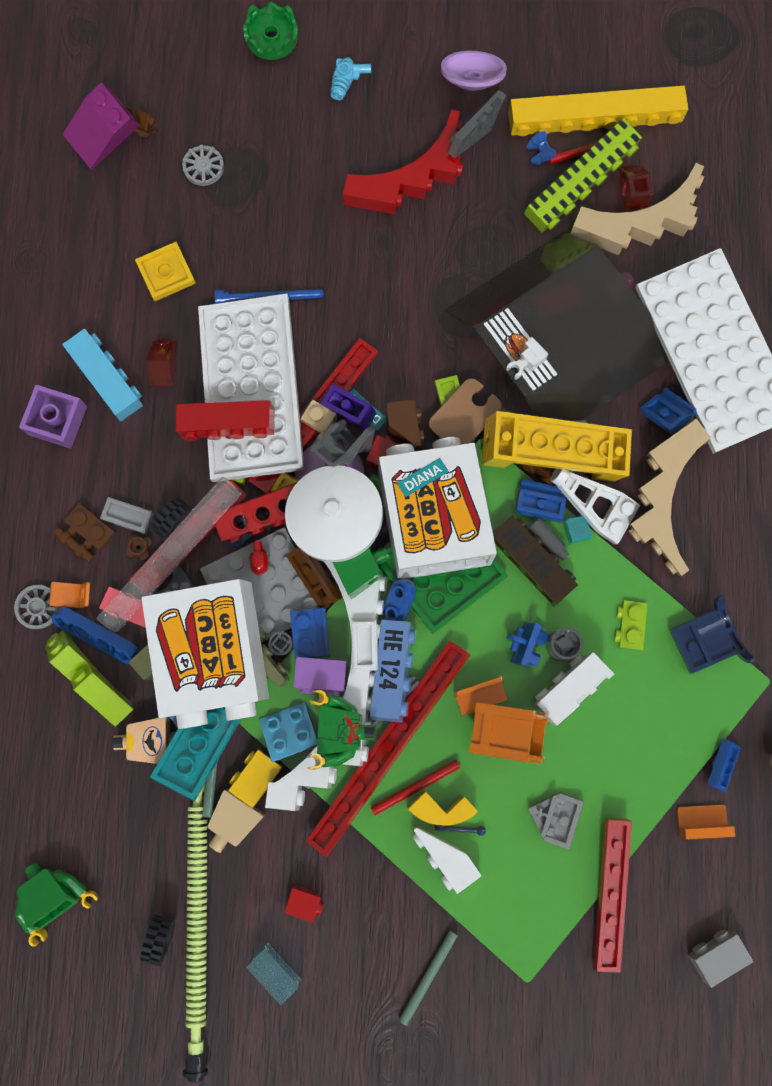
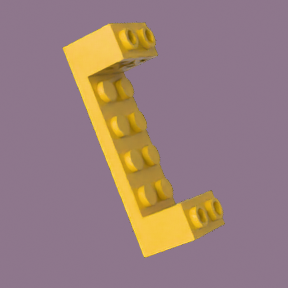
[482,411,632,482]

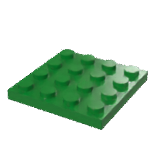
[379,546,508,634]

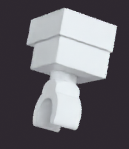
[506,337,548,380]

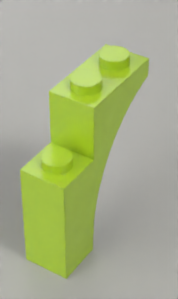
[45,630,133,727]

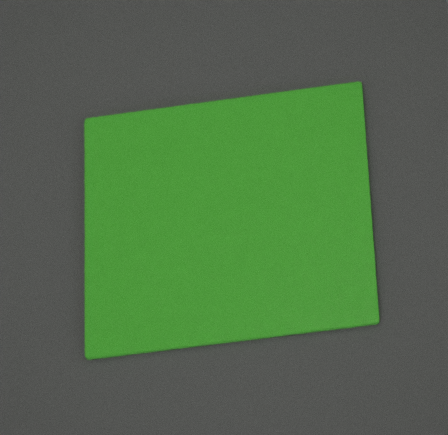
[239,439,770,982]

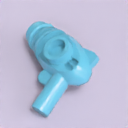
[330,57,371,101]

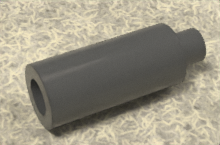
[528,518,569,561]

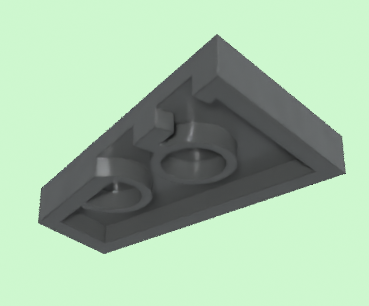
[448,90,506,158]

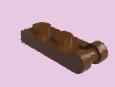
[286,547,342,609]

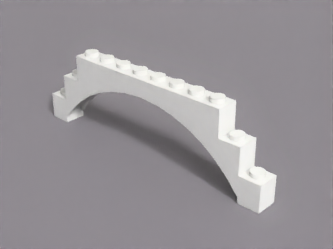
[265,561,386,811]

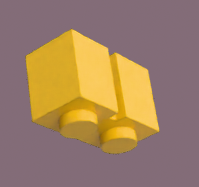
[229,749,284,808]

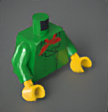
[306,690,376,770]
[15,864,98,946]

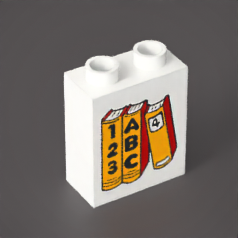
[378,437,497,580]
[141,579,270,729]

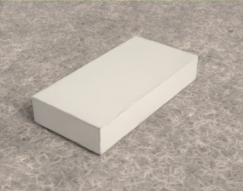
[352,620,378,672]

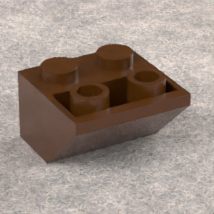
[386,399,424,451]

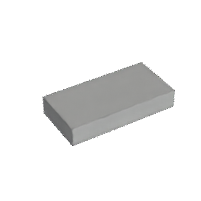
[100,497,153,534]

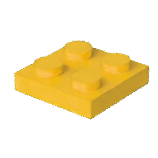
[135,242,196,301]

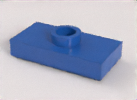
[707,739,741,793]

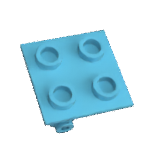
[259,702,318,762]

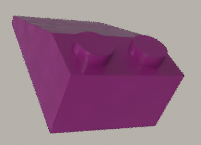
[63,82,140,170]

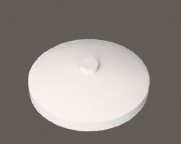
[285,465,383,562]

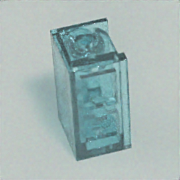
[246,942,302,1005]

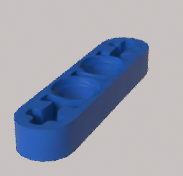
[51,606,139,664]

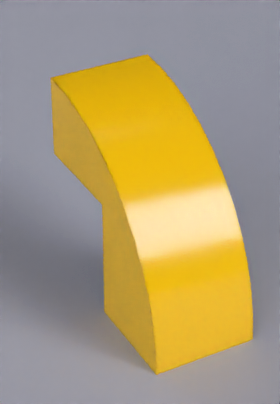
[407,790,478,826]

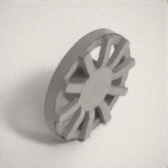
[182,144,224,186]
[14,585,59,629]

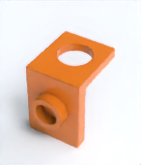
[49,582,90,608]

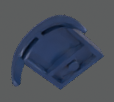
[669,595,755,674]

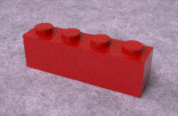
[176,400,275,441]

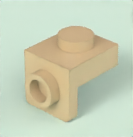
[301,400,337,433]

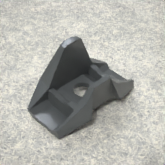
[310,419,376,467]

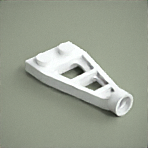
[550,469,640,544]

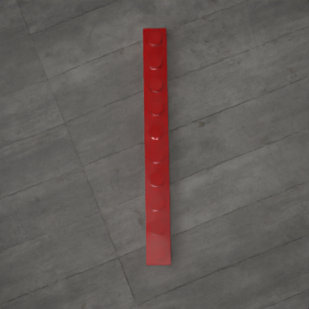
[306,641,471,857]

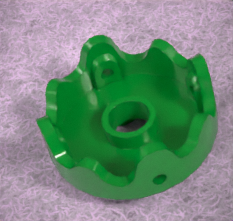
[243,2,298,60]

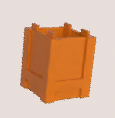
[469,702,550,764]

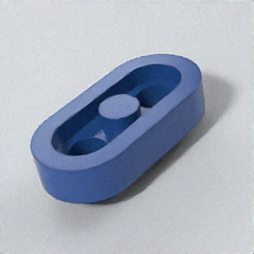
[383,578,416,621]

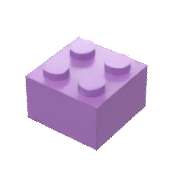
[19,385,87,449]
[294,657,347,696]

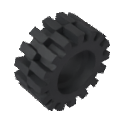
[150,497,194,542]
[140,914,175,966]

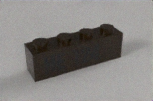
[493,515,578,607]

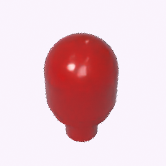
[249,541,269,575]

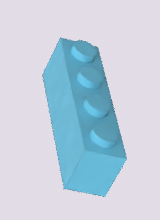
[62,329,143,421]

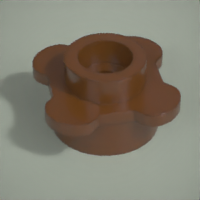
[126,535,152,560]

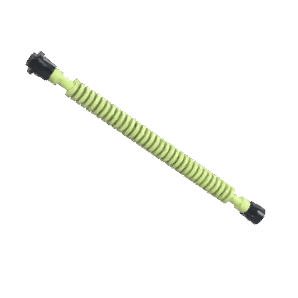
[182,785,208,1082]

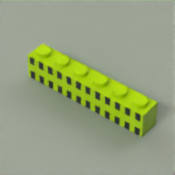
[524,118,642,233]

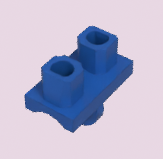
[506,622,548,666]

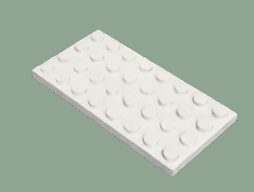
[635,248,772,454]
[198,294,305,482]

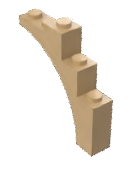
[570,163,704,255]
[629,419,711,576]

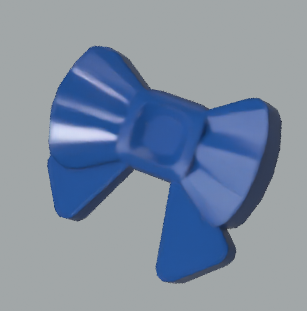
[526,131,556,165]

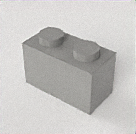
[688,930,753,988]

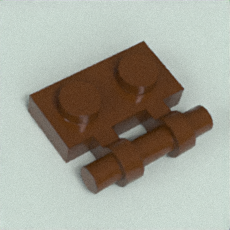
[53,503,117,563]

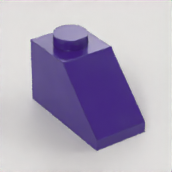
[321,384,377,432]

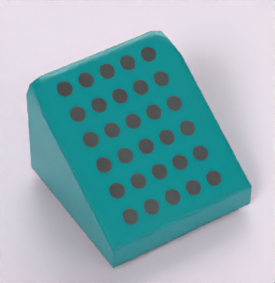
[563,516,592,545]

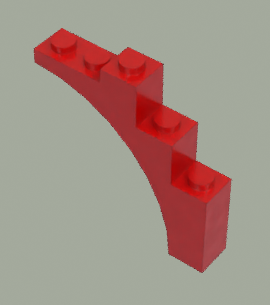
[343,110,463,215]

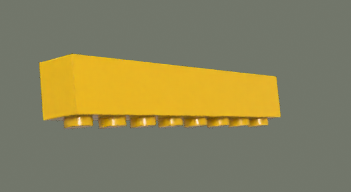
[508,86,688,136]

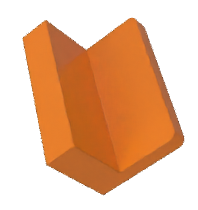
[454,676,508,716]
[677,804,735,840]

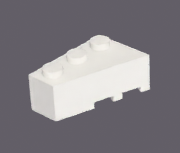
[533,652,614,726]

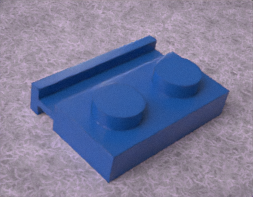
[640,387,697,435]
[515,479,566,523]
[290,608,329,659]

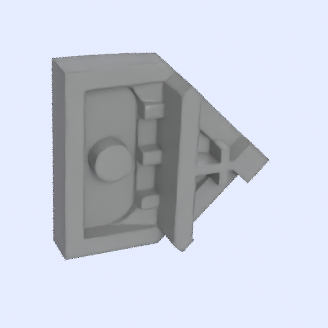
[529,794,584,850]

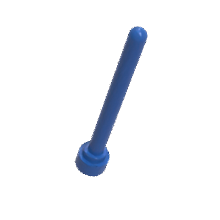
[215,289,324,304]

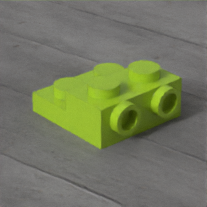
[614,600,647,651]

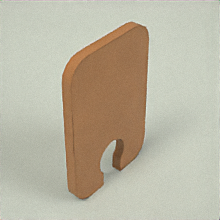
[429,379,502,445]

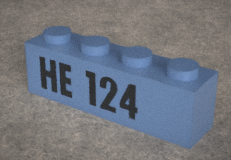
[370,620,416,723]

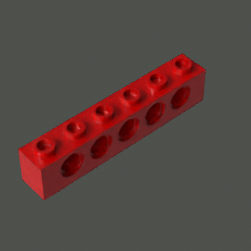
[212,464,347,543]

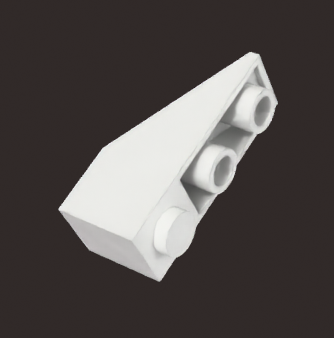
[412,825,481,894]

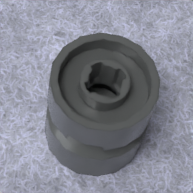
[546,628,583,661]

